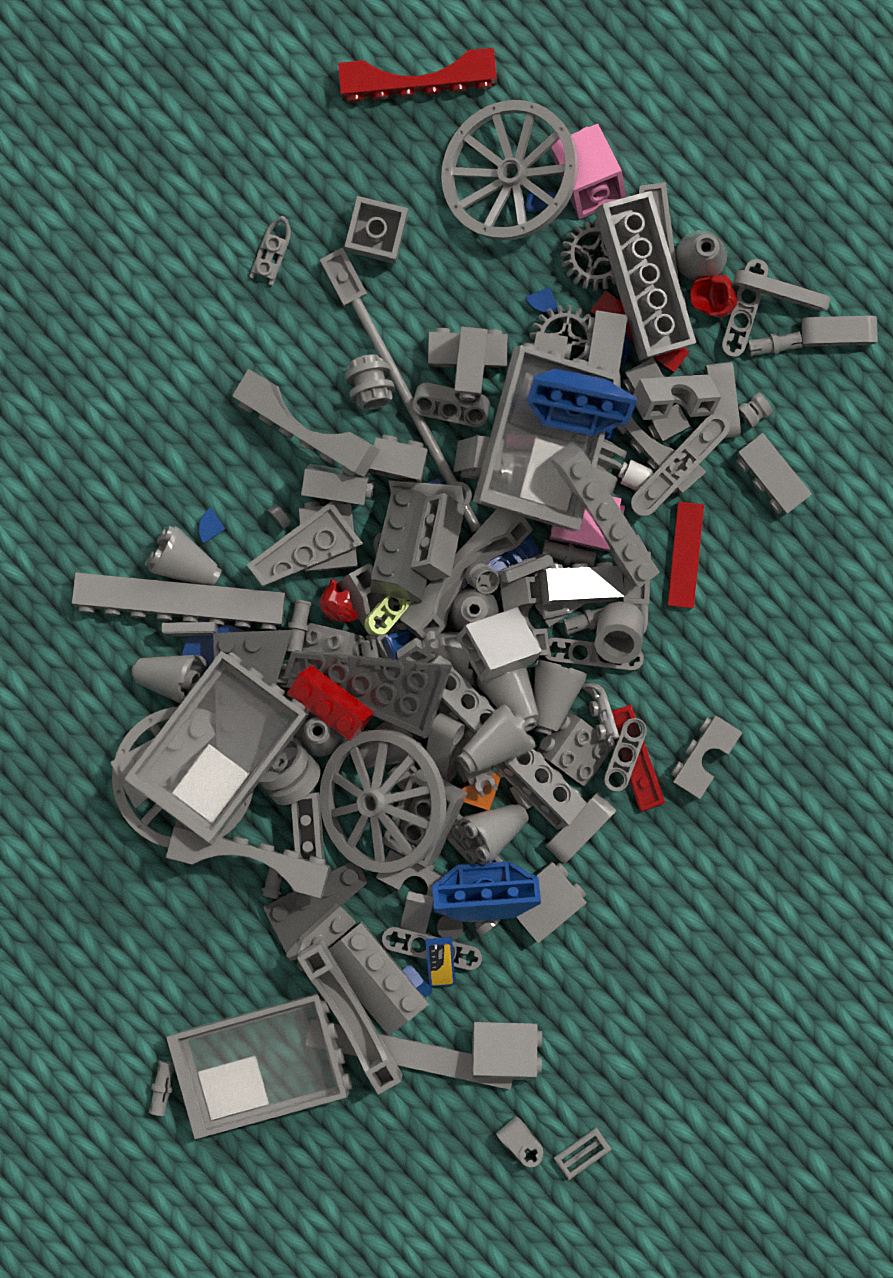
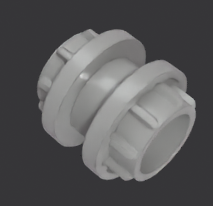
[345,354,395,410]

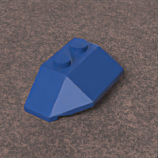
[526,369,637,436]
[432,861,541,922]

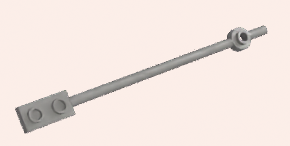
[320,247,481,532]

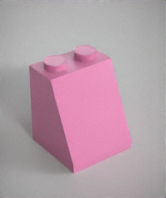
[551,124,626,219]
[549,496,625,552]

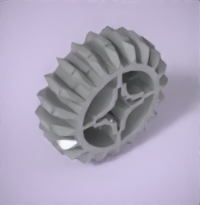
[561,220,616,291]
[530,305,592,372]

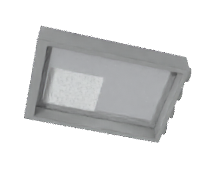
[473,343,620,531]
[124,651,308,845]
[166,992,352,1139]

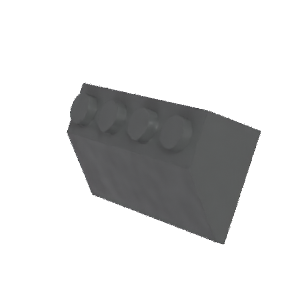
[370,486,428,603]

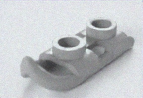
[249,216,291,286]
[582,683,619,748]

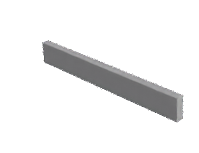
[305,1018,513,1090]

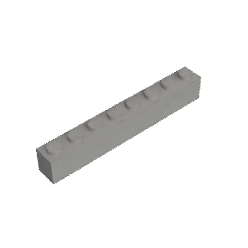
[72,573,286,631]

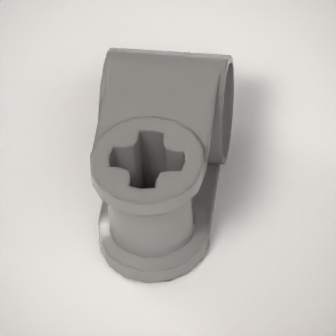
[496,1116,543,1167]

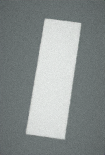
[389,481,464,504]

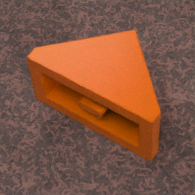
[461,771,501,810]

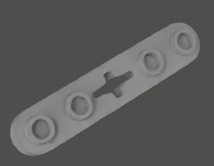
[631,413,730,517]

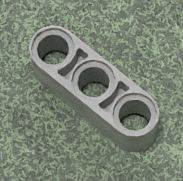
[802,316,878,346]
[705,362,741,439]
[412,383,490,427]
[426,713,465,783]
[604,718,647,791]
[545,792,616,864]

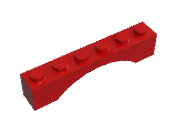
[338,48,497,103]

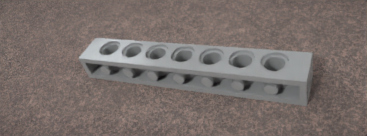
[428,655,587,830]

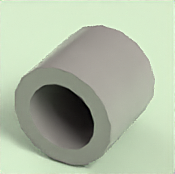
[595,601,645,664]

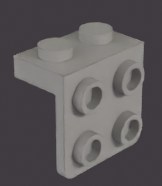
[302,623,366,656]
[537,712,613,786]

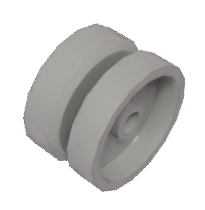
[252,738,320,805]

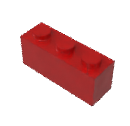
[287,665,374,741]

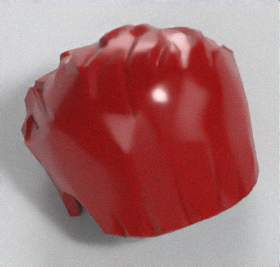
[690,274,738,318]
[319,579,358,623]

